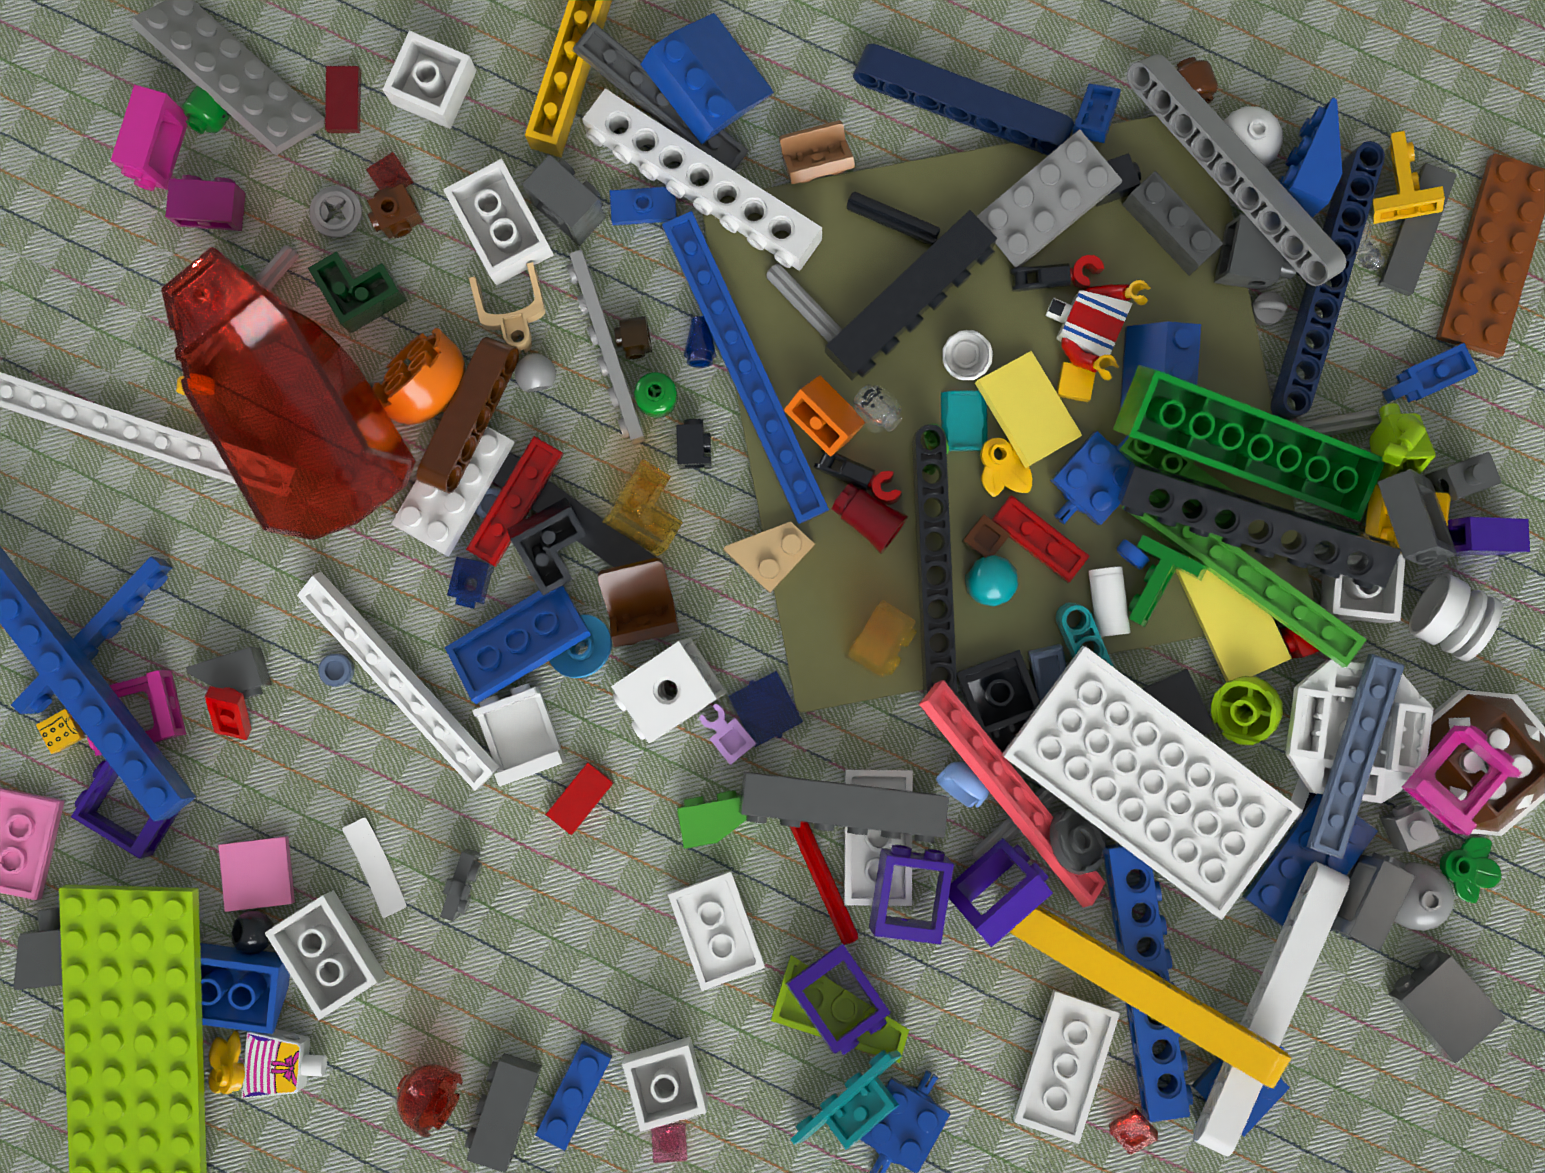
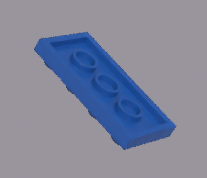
[444,585,591,704]
[1242,794,1378,927]

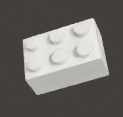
[443,158,553,286]
[265,890,387,1020]

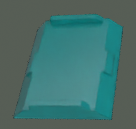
[941,391,988,451]

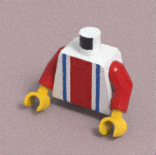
[1045,280,1151,381]

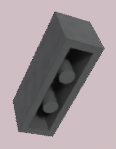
[1122,171,1224,276]
[465,1053,542,1173]

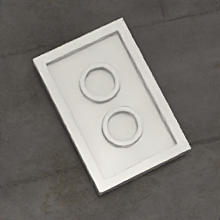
[668,871,765,991]

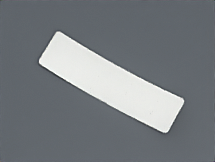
[342,817,406,918]

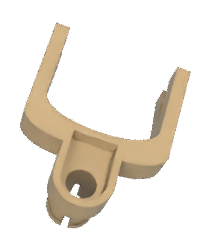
[469,262,546,354]

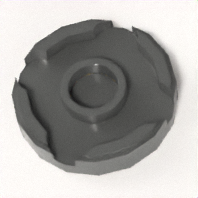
[1050,807,1106,875]

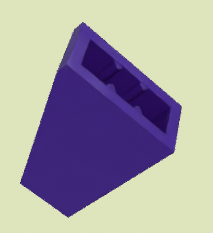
[1447,517,1530,556]

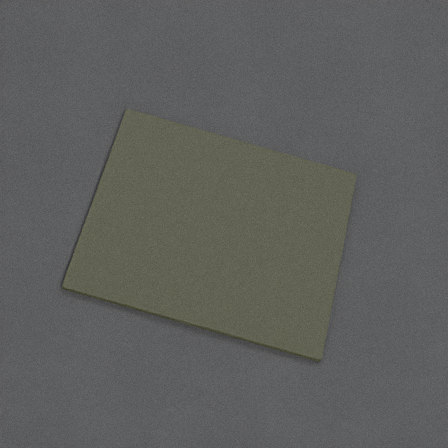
[702,116,1315,712]

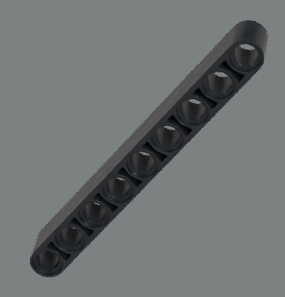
[912,424,957,723]

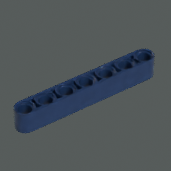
[853,44,1074,155]

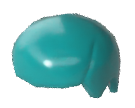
[965,555,1018,607]

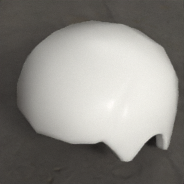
[943,330,993,380]

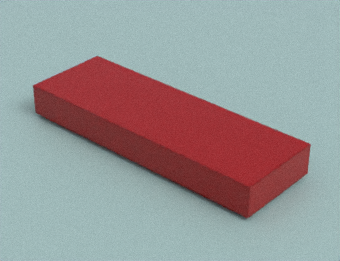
[991,495,1090,583]

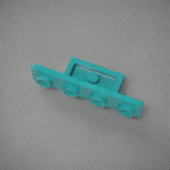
[790,1050,902,1150]

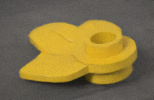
[980,438,1033,497]
[208,1030,245,1094]

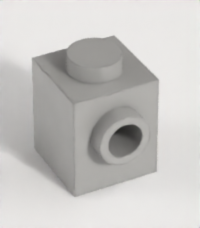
[1380,803,1440,852]

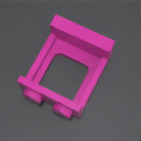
[87,670,186,756]
[1402,725,1522,836]

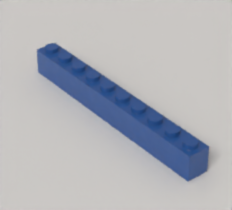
[0,546,196,821]

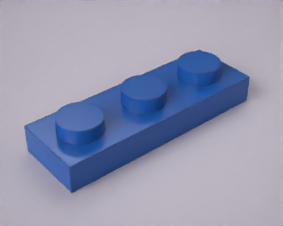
[535,1041,612,1151]

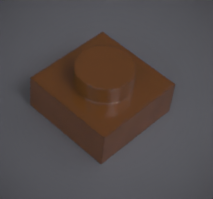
[962,514,1010,557]

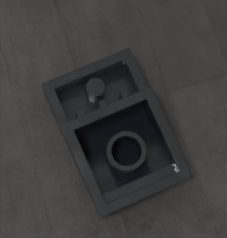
[956,650,1040,762]

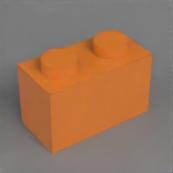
[784,375,867,457]

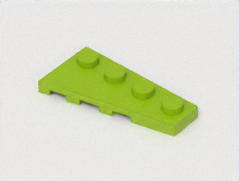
[770,955,909,1063]

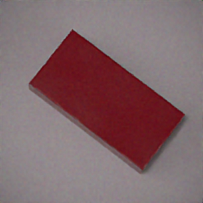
[325,66,361,133]

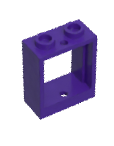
[71,760,180,859]
[949,838,1053,947]
[869,844,954,944]
[785,944,891,1055]

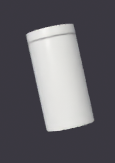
[1088,567,1131,637]

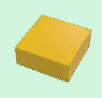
[1057,362,1096,402]

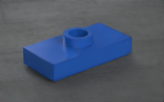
[1072,83,1121,143]
[610,187,677,226]

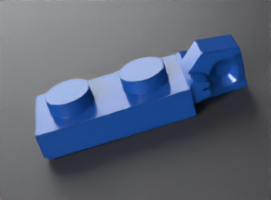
[1382,343,1479,403]

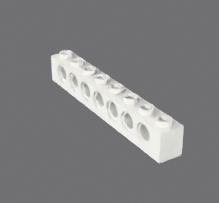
[582,89,822,271]

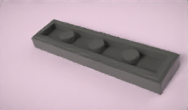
[1378,163,1457,296]

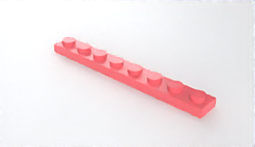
[919,680,1106,908]

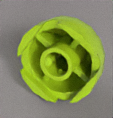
[1211,676,1283,745]

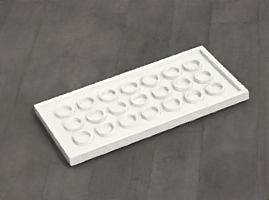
[1002,646,1302,920]

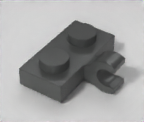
[440,849,482,921]

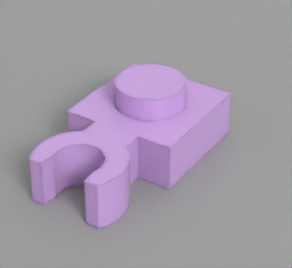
[699,704,757,765]

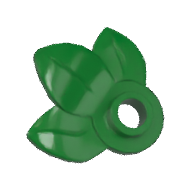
[1439,837,1502,903]

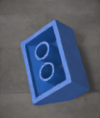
[1120,321,1201,410]
[200,943,290,1034]

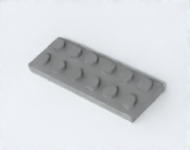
[132,0,325,156]

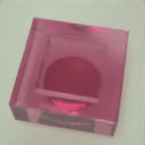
[651,1123,688,1163]

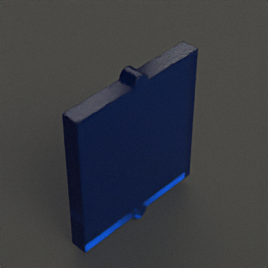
[728,671,803,747]

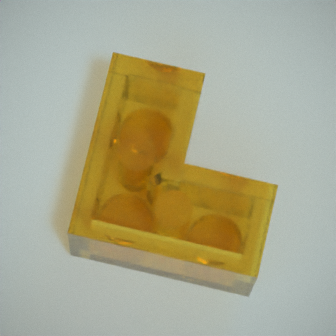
[602,459,683,556]
[845,599,917,678]

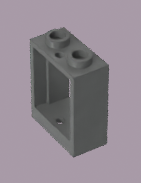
[1378,469,1457,569]
[1331,852,1415,951]

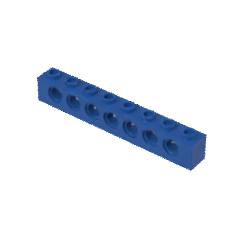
[1102,843,1193,1123]

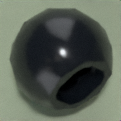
[231,911,274,954]

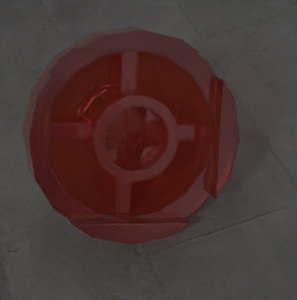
[397,1064,463,1137]

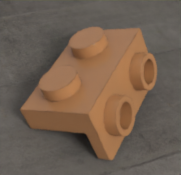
[779,120,855,184]

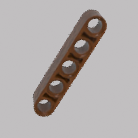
[417,337,519,494]

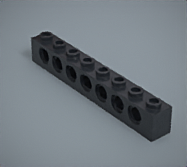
[1118,460,1401,589]

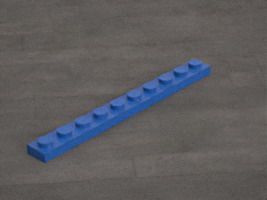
[662,211,829,525]

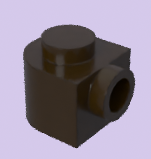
[614,316,653,360]

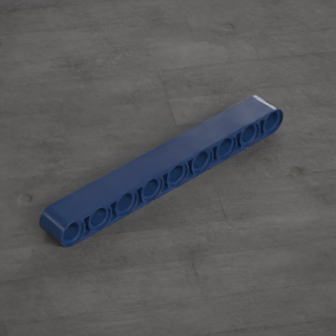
[1270,141,1385,421]

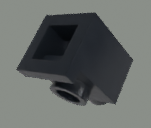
[676,419,712,469]

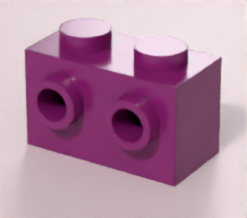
[165,175,246,231]

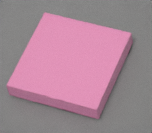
[218,836,295,912]

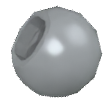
[515,353,556,392]

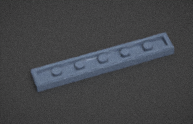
[1306,654,1405,859]

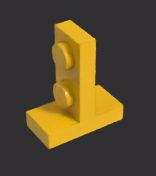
[1371,131,1445,224]

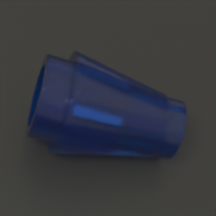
[684,316,716,368]

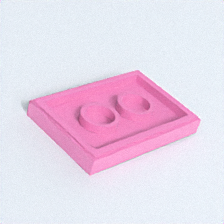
[0,787,65,900]

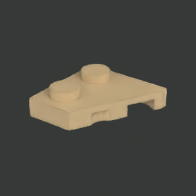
[723,521,815,593]

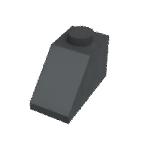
[186,647,272,699]

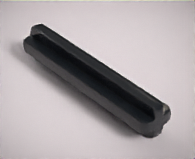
[846,192,940,245]

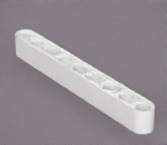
[1193,861,1350,1157]

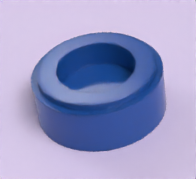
[1116,539,1150,570]

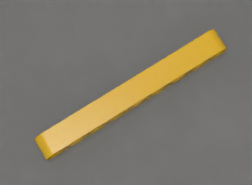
[1010,905,1292,1088]

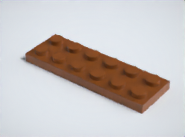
[1436,153,1545,358]

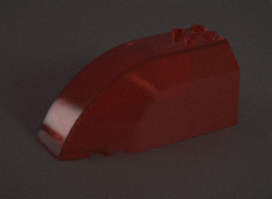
[161,246,416,540]

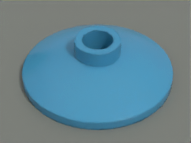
[549,614,612,678]

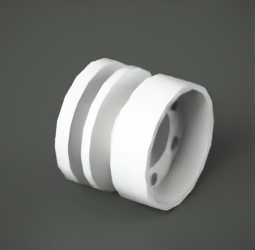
[1409,573,1503,661]

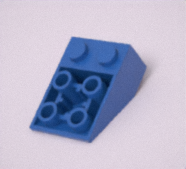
[1278,97,1342,218]

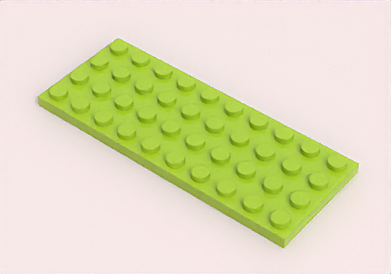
[59,884,207,1173]

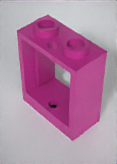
[110,85,188,191]

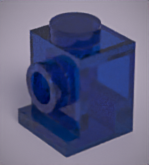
[447,557,494,609]

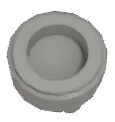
[1252,292,1288,326]

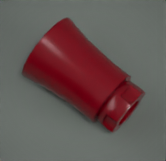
[831,483,908,554]

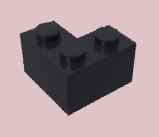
[507,497,586,596]

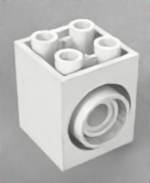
[611,637,727,744]

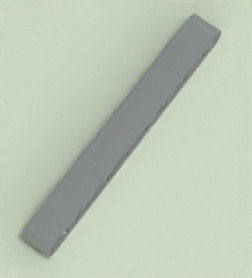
[1127,54,1346,286]

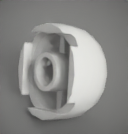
[1223,106,1283,168]

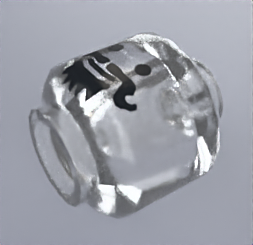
[853,384,902,434]

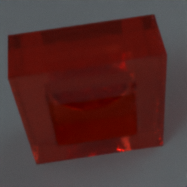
[366,152,413,190]
[1109,1108,1158,1156]

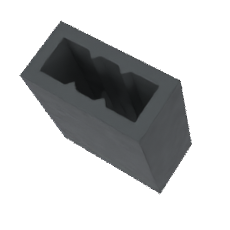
[1388,951,1506,1064]

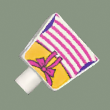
[242,1029,327,1099]

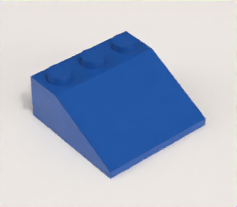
[640,13,774,145]

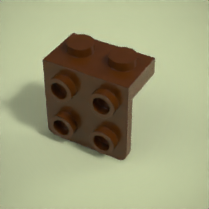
[597,558,679,648]

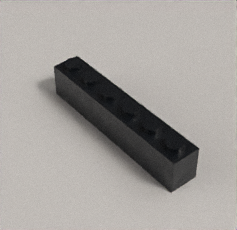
[825,210,997,380]

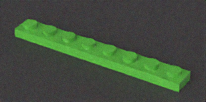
[1122,489,1367,668]

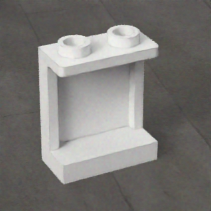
[472,683,566,787]

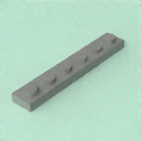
[567,249,646,445]

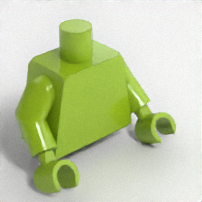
[1369,403,1436,485]

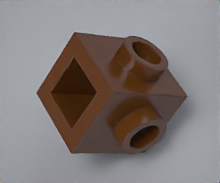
[367,183,424,239]

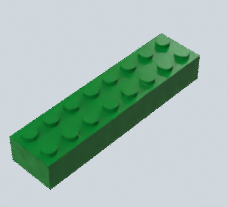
[1113,365,1385,521]

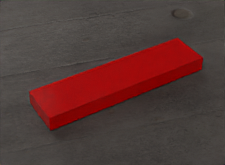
[466,436,564,567]

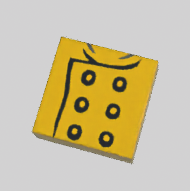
[36,709,86,754]

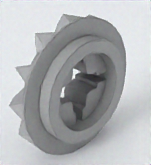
[309,186,363,239]

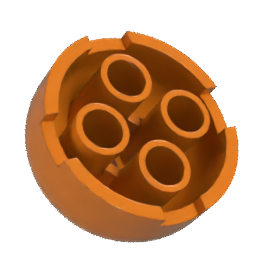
[370,328,465,425]

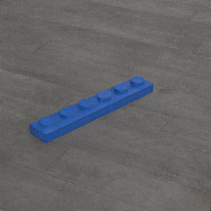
[11,556,173,714]

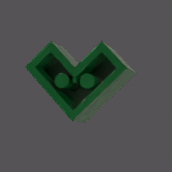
[308,251,408,333]

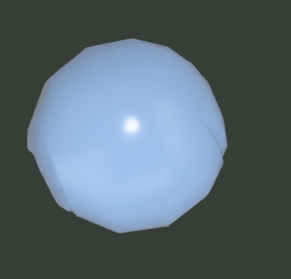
[936,761,989,808]

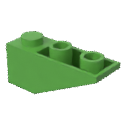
[677,790,747,849]

